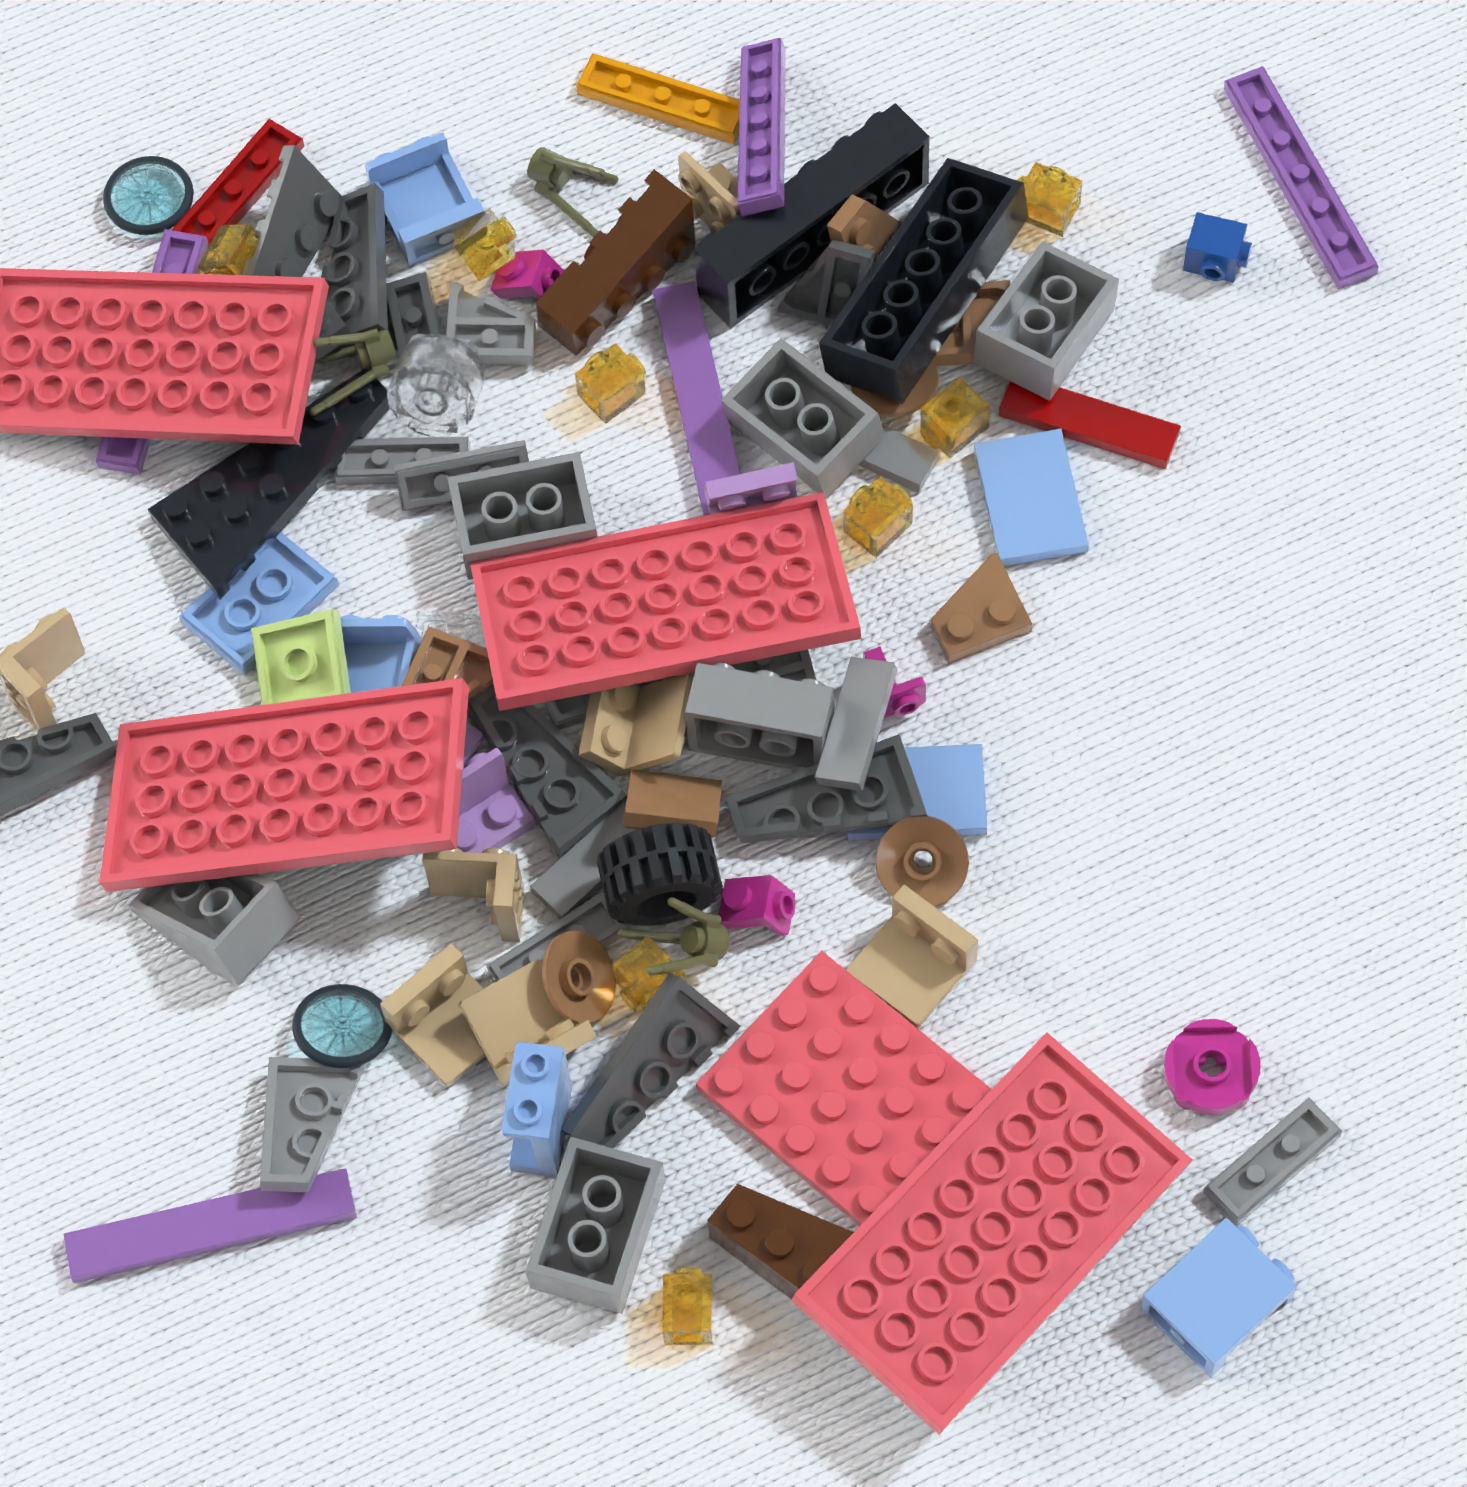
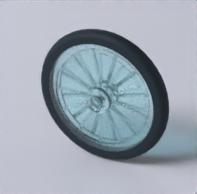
[103,156,194,235]
[292,984,392,1068]

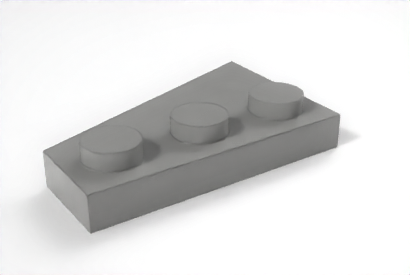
[260,1057,364,1192]

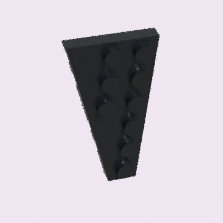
[147,368,394,600]

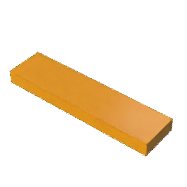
[576,53,740,145]

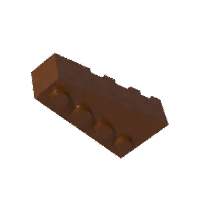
[535,169,696,356]
[707,1183,854,1300]

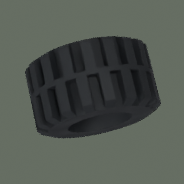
[597,823,723,926]

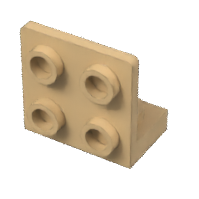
[678,151,740,233]
[0,607,86,732]
[579,673,694,776]
[422,848,525,942]
[847,885,978,1027]
[380,943,486,1087]
[459,959,597,1086]

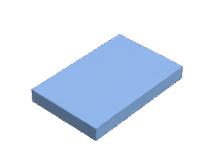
[974,429,1089,566]
[179,532,339,676]
[848,744,987,841]

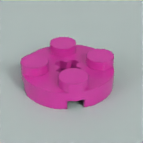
[1163,1019,1261,1115]

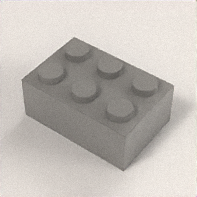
[973,241,1119,401]
[721,338,885,498]
[447,452,597,580]
[685,662,834,771]
[526,1137,665,1314]

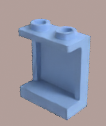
[365,133,488,266]
[341,615,422,693]
[501,1042,572,1176]
[1141,1218,1297,1378]

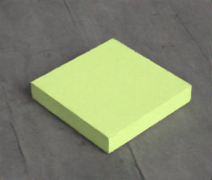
[251,609,351,705]

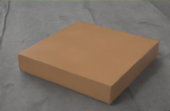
[623,770,722,838]

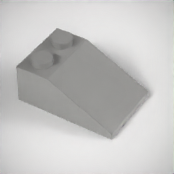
[128,874,300,985]

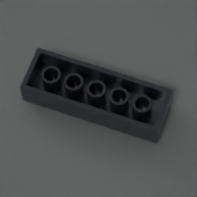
[694,103,930,329]
[819,157,1029,404]

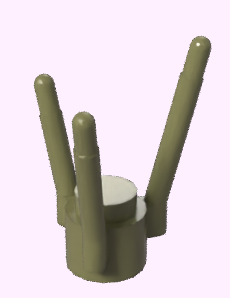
[527,147,619,237]
[310,328,397,416]
[618,897,730,976]

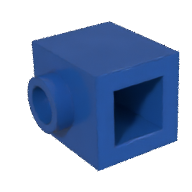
[1183,212,1252,283]

